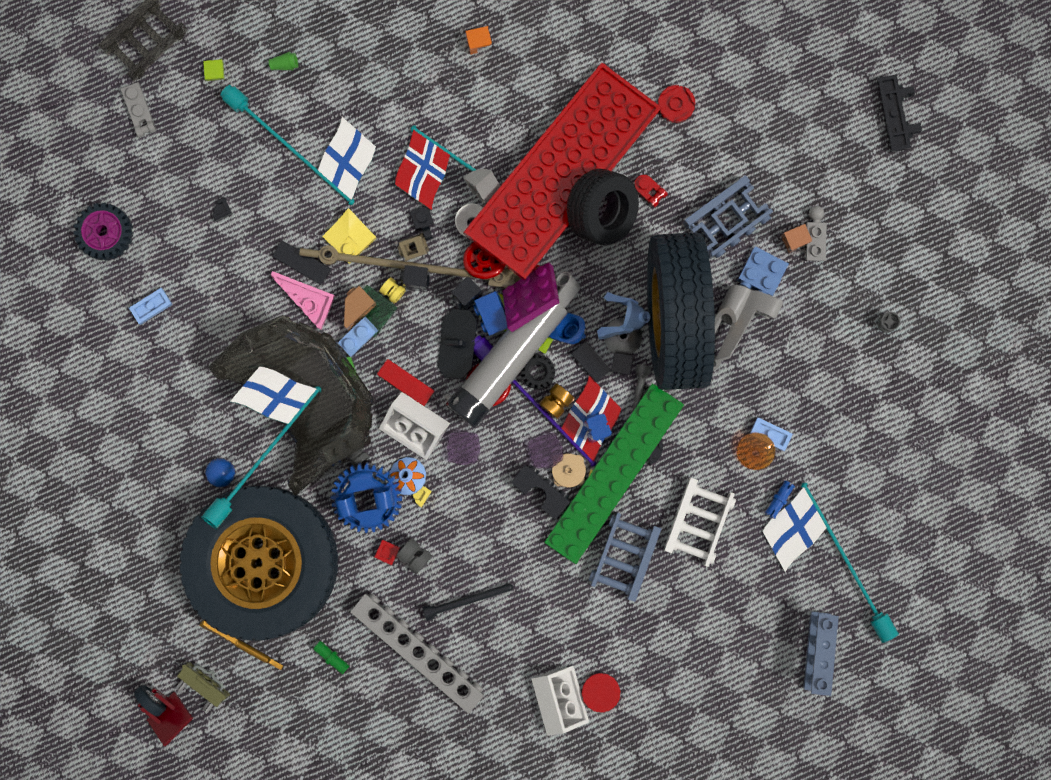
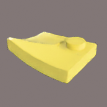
[323,208,376,264]

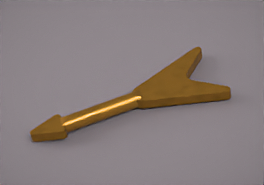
[199,620,283,670]

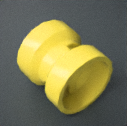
[379,277,406,304]

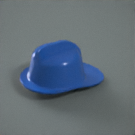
[549,312,586,344]

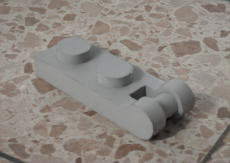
[121,82,157,138]

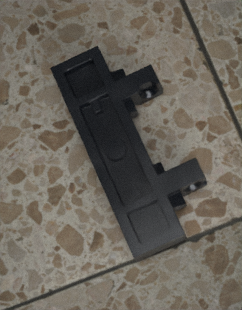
[877,74,922,153]

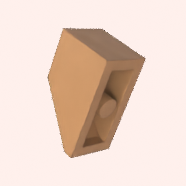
[344,286,377,331]

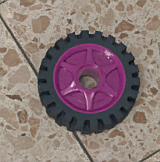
[73,203,134,261]

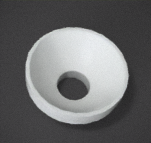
[455,203,483,237]

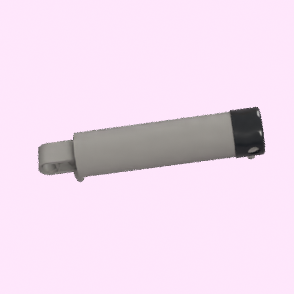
[445,272,580,428]

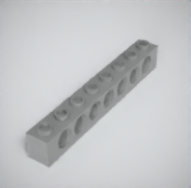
[350,593,484,714]

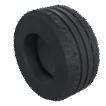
[567,168,639,245]

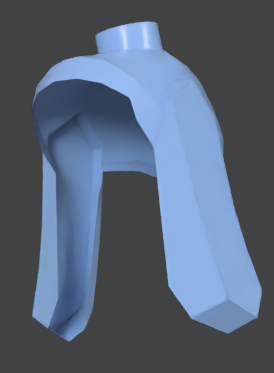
[597,292,650,340]

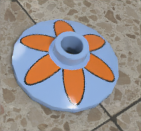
[389,457,426,495]

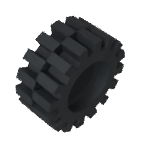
[521,354,555,390]

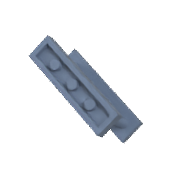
[589,513,661,602]
[803,611,839,696]

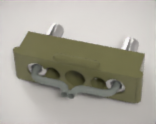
[176,662,230,713]

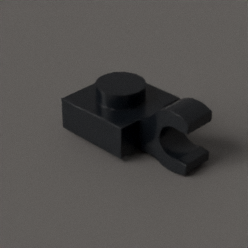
[410,206,434,241]

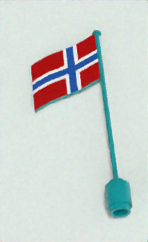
[395,125,476,211]

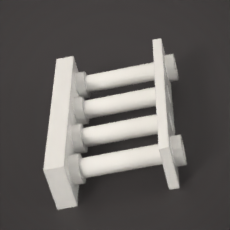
[663,478,736,567]

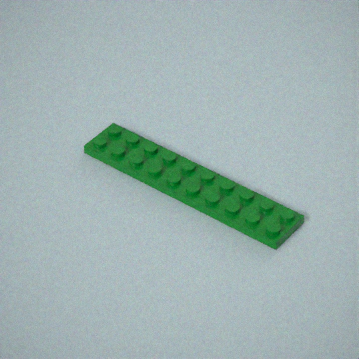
[544,383,684,564]

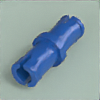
[765,480,795,519]

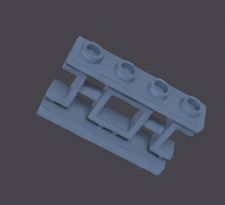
[683,175,773,259]

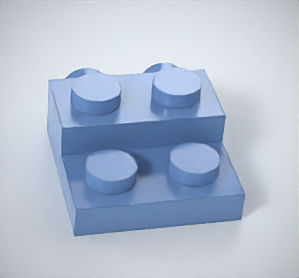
[737,246,789,296]

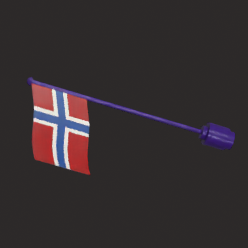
[472,335,621,467]

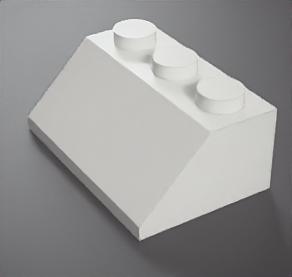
[379,392,450,460]
[531,666,589,736]

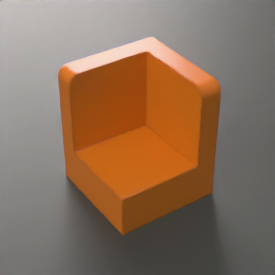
[466,26,492,55]

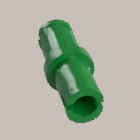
[313,641,350,675]

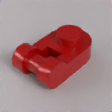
[634,175,668,208]

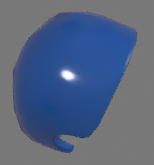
[205,458,235,488]

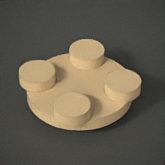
[552,454,586,487]

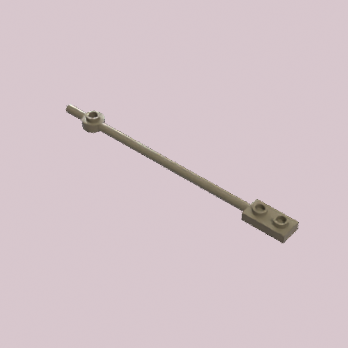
[299,245,521,289]

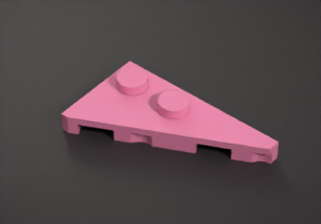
[271,271,335,330]

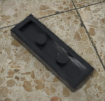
[272,240,332,286]

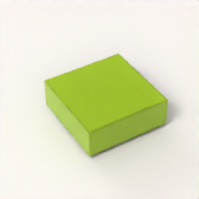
[203,59,225,81]

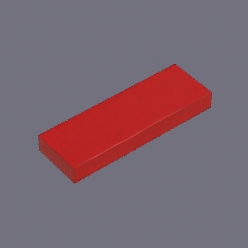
[377,359,435,407]

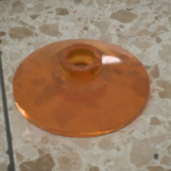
[737,432,775,470]

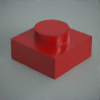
[375,540,400,565]

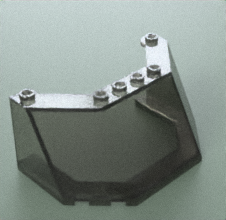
[208,315,374,496]

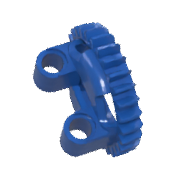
[331,462,403,533]

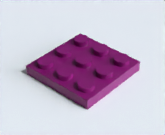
[502,262,560,332]

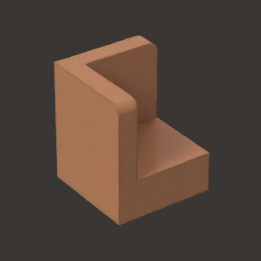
[781,224,812,253]

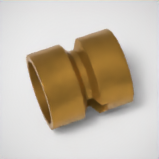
[539,383,575,419]

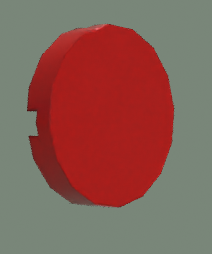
[658,85,695,123]
[582,673,621,713]

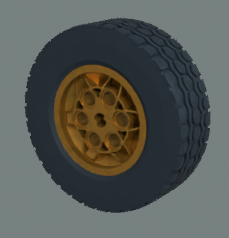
[647,233,715,390]
[180,486,338,641]

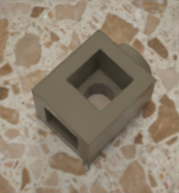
[398,233,429,261]

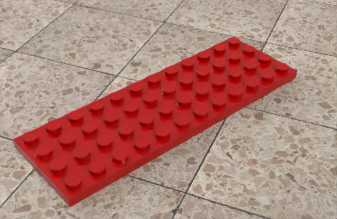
[463,63,662,281]

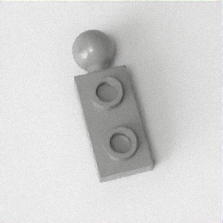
[806,206,827,261]

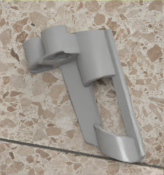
[713,285,783,371]

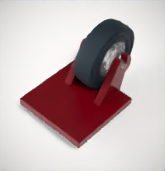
[134,685,193,747]

